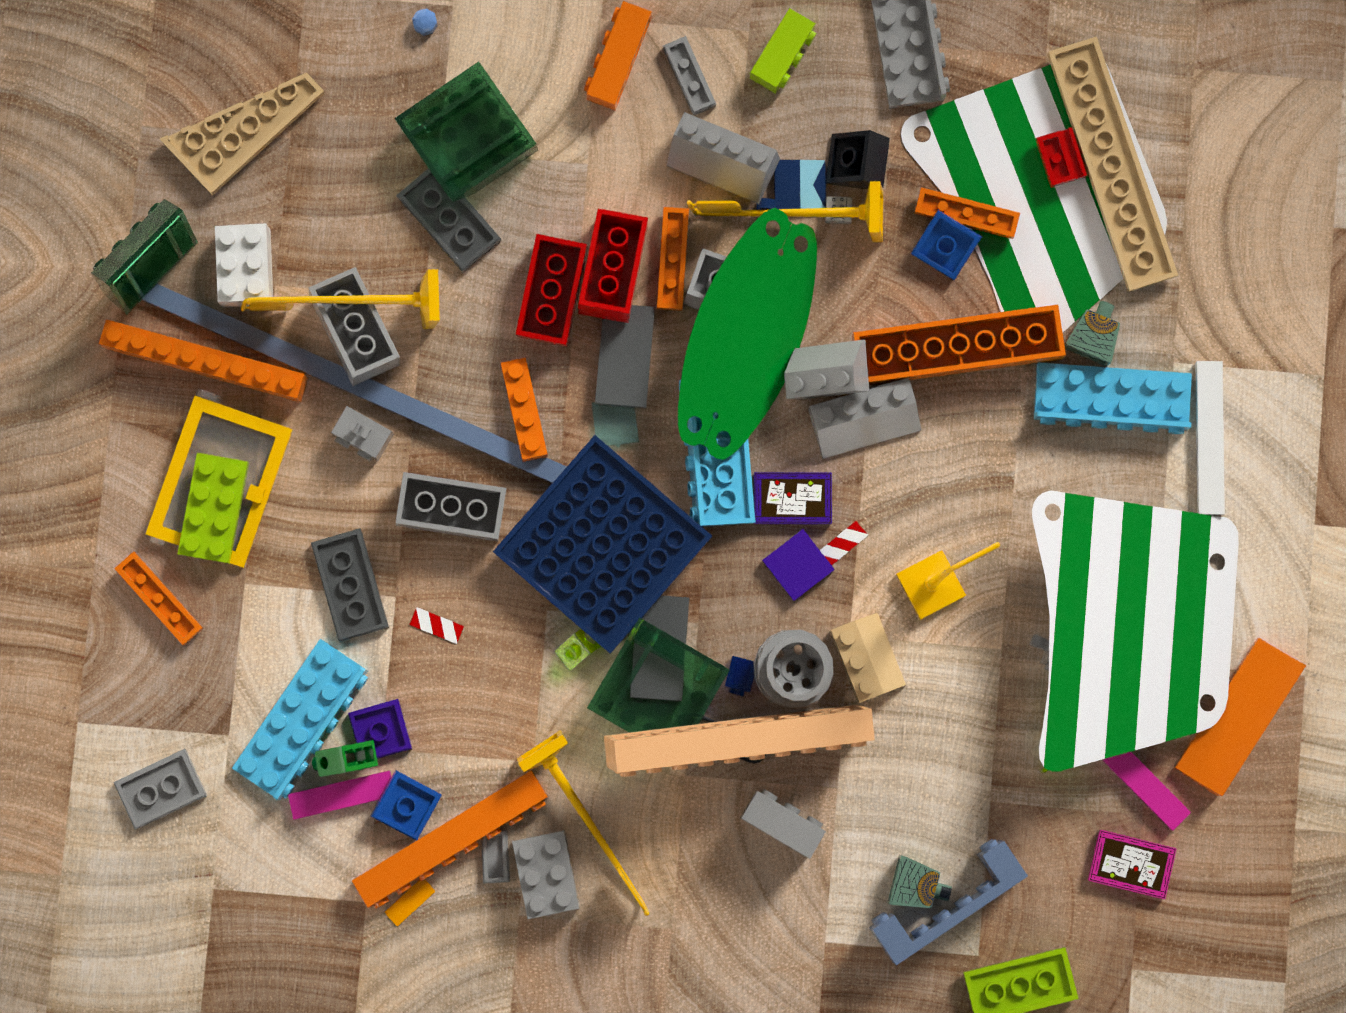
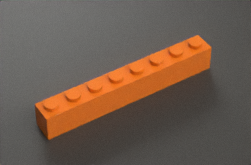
[99,319,308,403]
[352,770,548,909]

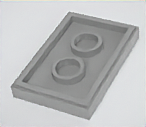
[113,749,207,830]

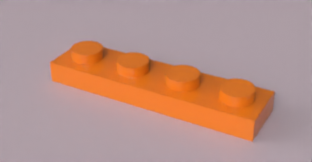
[914,187,1020,239]
[657,207,689,311]
[501,357,548,462]
[114,551,204,646]

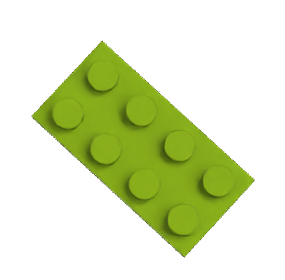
[177,453,249,564]
[963,947,1078,1013]

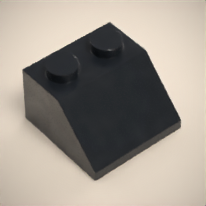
[825,130,890,189]

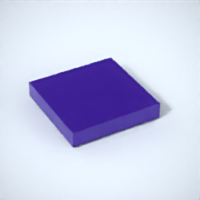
[762,529,835,602]
[348,699,412,759]

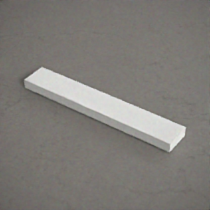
[1195,361,1225,515]

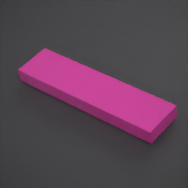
[1102,752,1191,831]
[288,770,392,820]

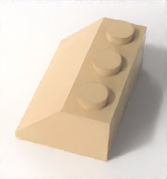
[829,613,906,704]

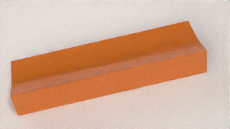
[1174,638,1306,796]

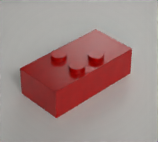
[578,208,648,323]
[515,234,588,347]

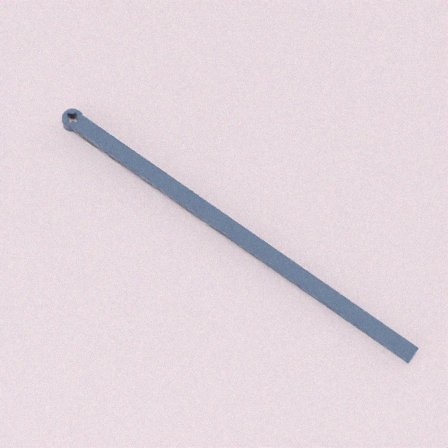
[122,272,567,483]

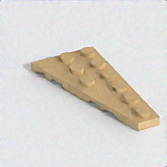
[160,73,325,196]

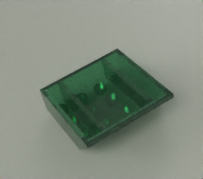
[394,61,538,202]
[91,199,198,315]
[587,617,730,733]

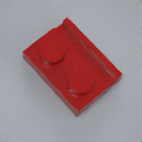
[1036,127,1087,188]

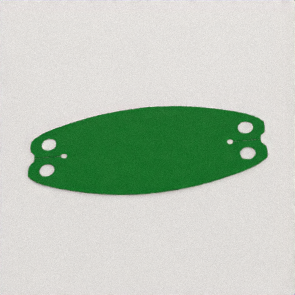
[678,208,817,460]

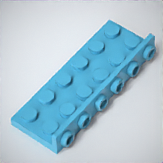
[1034,362,1192,434]
[679,379,755,527]
[232,639,368,800]

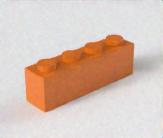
[584,1,652,111]

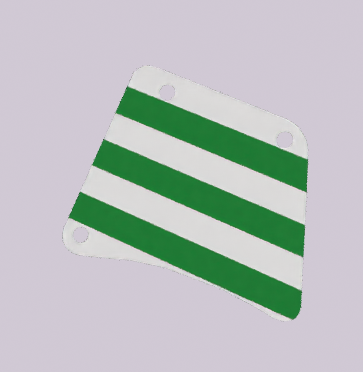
[901,64,1167,333]
[1032,491,1239,772]

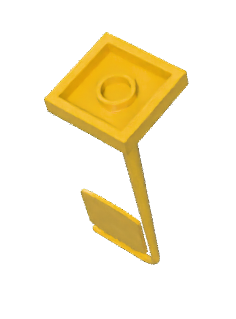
[687,181,884,242]
[240,269,440,329]
[896,542,1000,620]
[517,730,649,916]

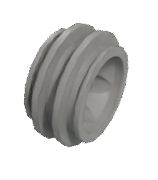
[753,630,833,707]

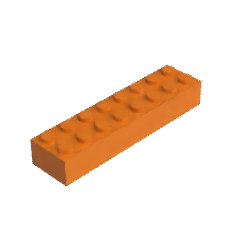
[852,304,1066,386]

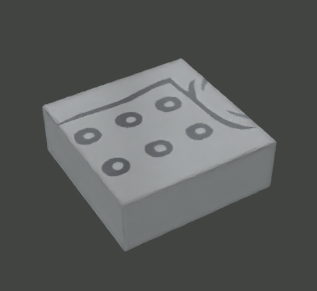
[825,196,852,224]

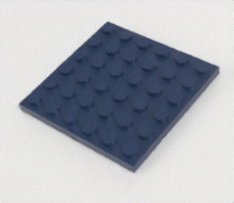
[493,435,712,654]

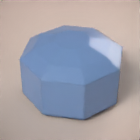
[412,9,438,36]

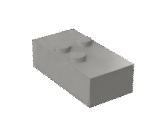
[308,267,400,386]
[395,472,506,542]

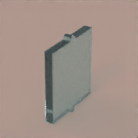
[592,402,639,447]

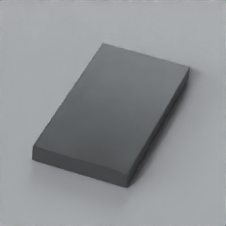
[396,163,502,273]
[595,305,655,409]
[311,528,389,642]
[630,596,689,701]

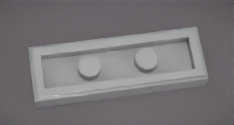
[663,36,716,116]

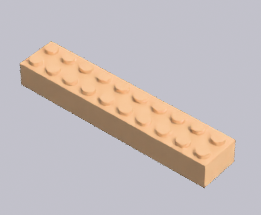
[604,704,875,777]

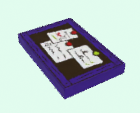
[754,472,832,525]

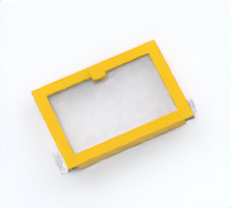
[146,389,293,568]

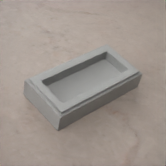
[481,830,510,884]

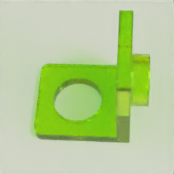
[555,629,601,671]

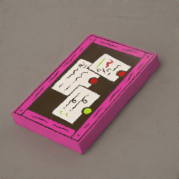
[1088,830,1177,899]

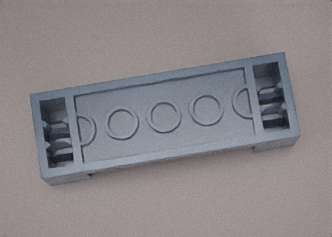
[869,839,1028,966]

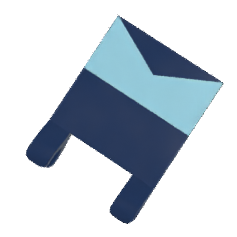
[756,160,826,210]

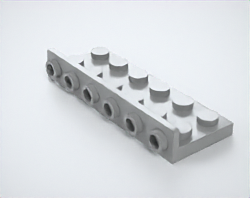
[871,0,950,109]

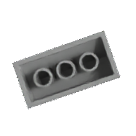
[667,112,780,204]
[808,378,921,459]

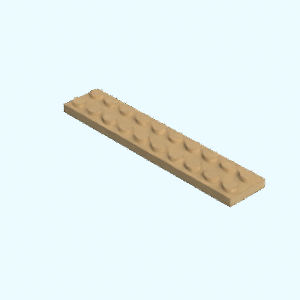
[1047,36,1178,292]

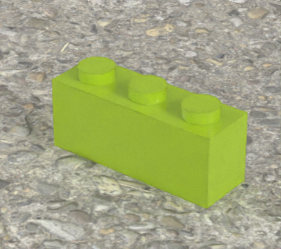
[750,8,817,94]

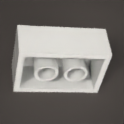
[215,223,273,307]

